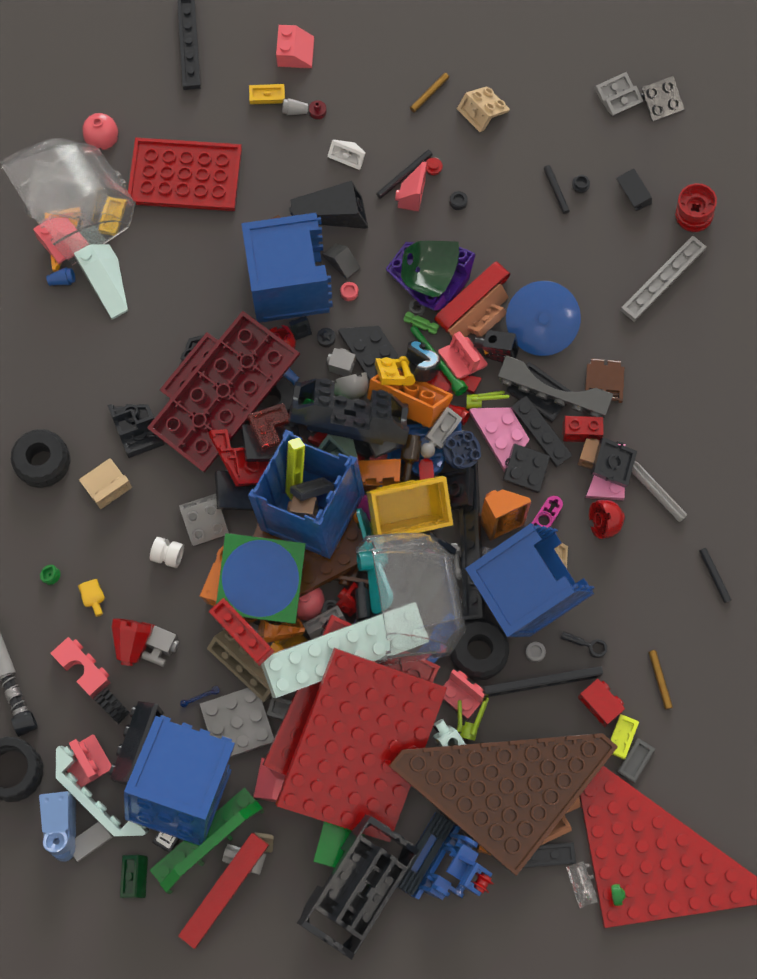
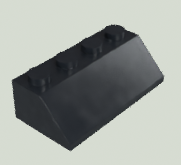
[109,701,163,786]

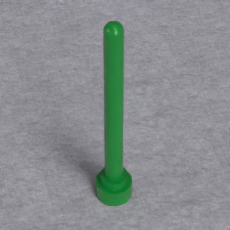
[410,326,468,396]

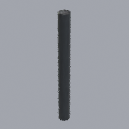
[376,149,433,199]

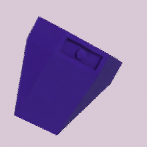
[386,242,475,311]

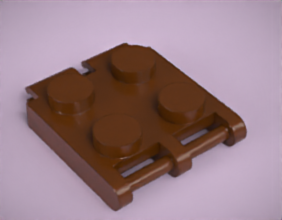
[585,358,625,403]

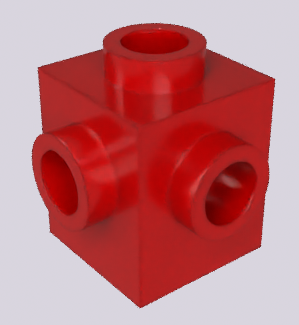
[335,582,358,617]

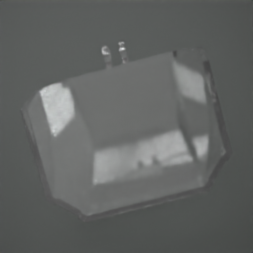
[0,138,136,266]
[355,533,466,665]

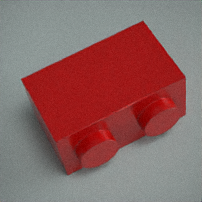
[578,679,625,728]

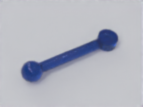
[180,686,220,707]

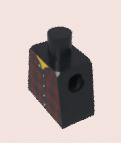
[474,330,519,363]

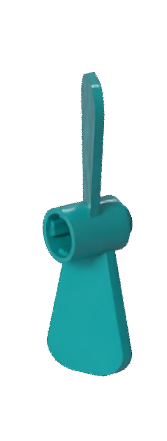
[356,508,393,614]

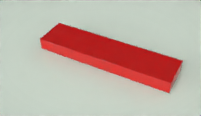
[208,598,275,666]

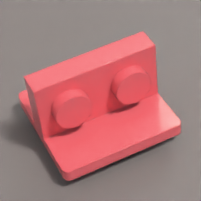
[438,331,488,379]
[67,734,112,788]

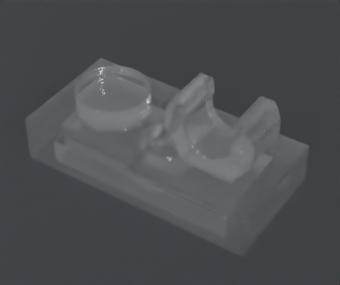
[566,861,598,908]

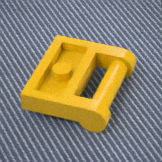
[375,356,415,386]

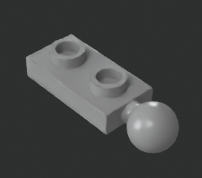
[420,407,462,458]

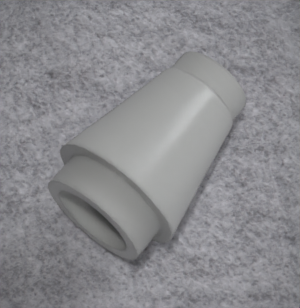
[282,98,308,116]

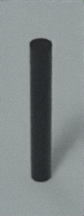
[544,165,570,214]
[699,548,731,603]

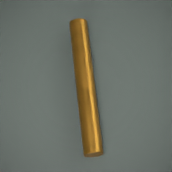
[410,73,449,113]
[648,650,673,710]

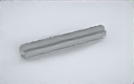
[632,461,687,522]

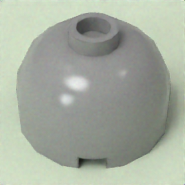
[332,372,369,400]

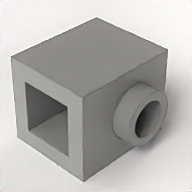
[326,348,356,376]

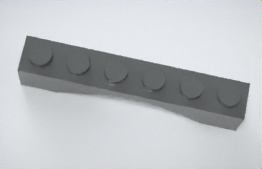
[498,355,613,418]

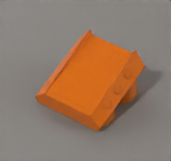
[258,618,305,643]

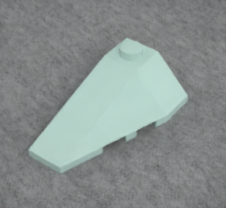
[74,244,128,320]

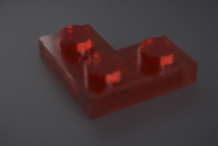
[247,403,289,450]

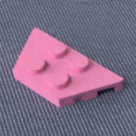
[469,408,530,472]

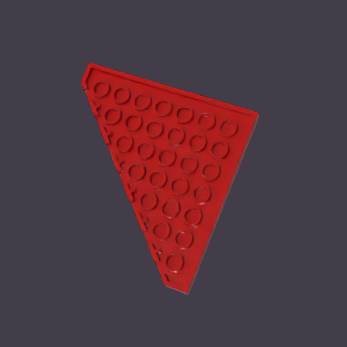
[580,766,757,928]

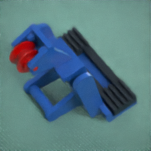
[397,812,494,900]

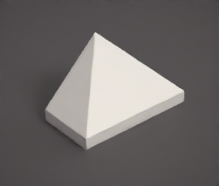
[327,140,365,170]

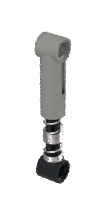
[0,632,38,737]

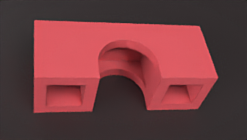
[51,637,111,699]

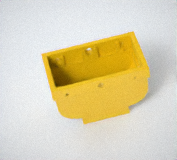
[366,476,453,542]

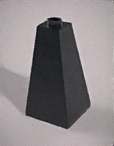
[289,181,368,229]

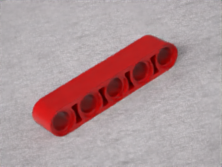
[434,261,510,333]

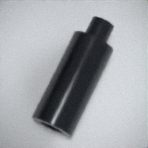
[355,582,371,622]

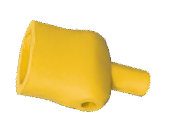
[78,579,105,617]

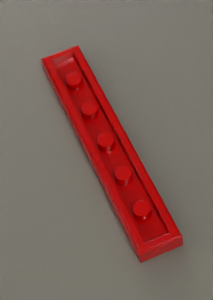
[178,832,269,949]

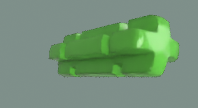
[404,312,439,335]

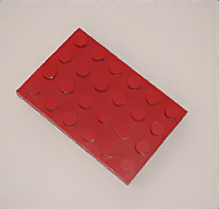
[127,137,242,211]

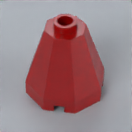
[112,618,155,666]

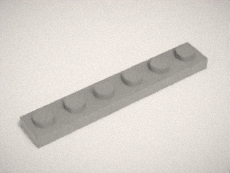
[620,236,707,322]

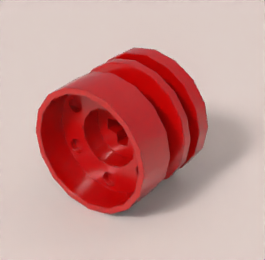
[675,183,717,232]

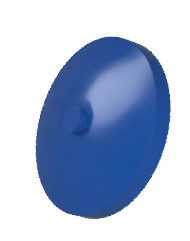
[506,281,581,356]

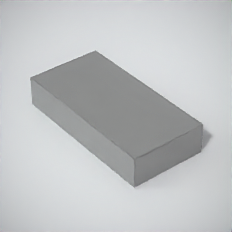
[73,822,113,862]

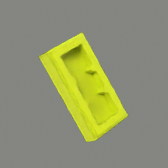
[610,714,639,760]

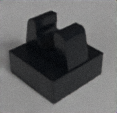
[289,316,312,340]

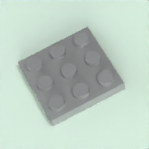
[200,688,274,758]

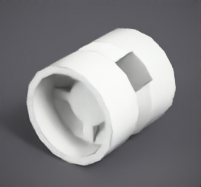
[150,537,184,568]

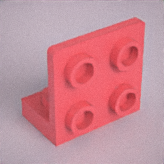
[443,669,485,720]

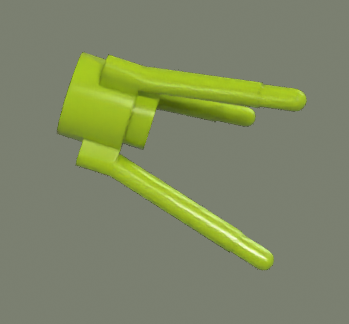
[467,391,510,410]
[456,697,489,741]

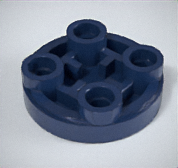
[442,431,481,469]

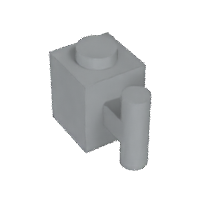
[141,626,179,667]

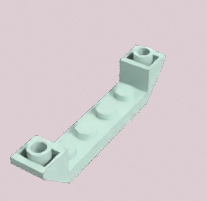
[56,746,149,836]

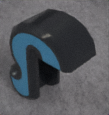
[406,341,440,382]

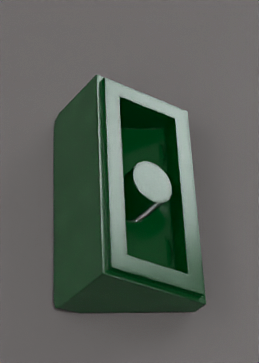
[120,855,148,898]

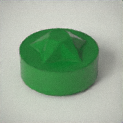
[40,565,61,585]
[611,884,625,906]

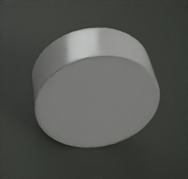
[525,642,546,663]

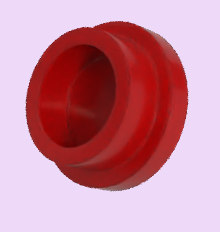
[426,158,443,175]

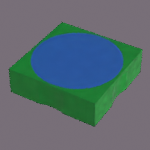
[216,533,306,624]

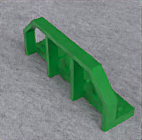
[150,787,265,894]

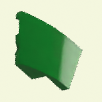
[313,822,365,868]

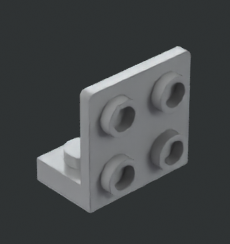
[179,494,229,546]

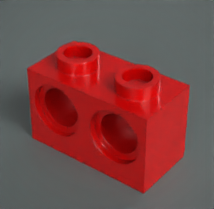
[563,416,604,442]

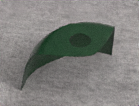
[401,241,459,297]

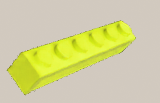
[285,438,305,500]

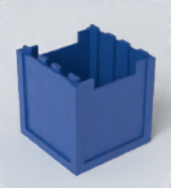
[241,213,333,323]
[248,430,365,559]
[465,523,595,637]
[124,715,235,846]

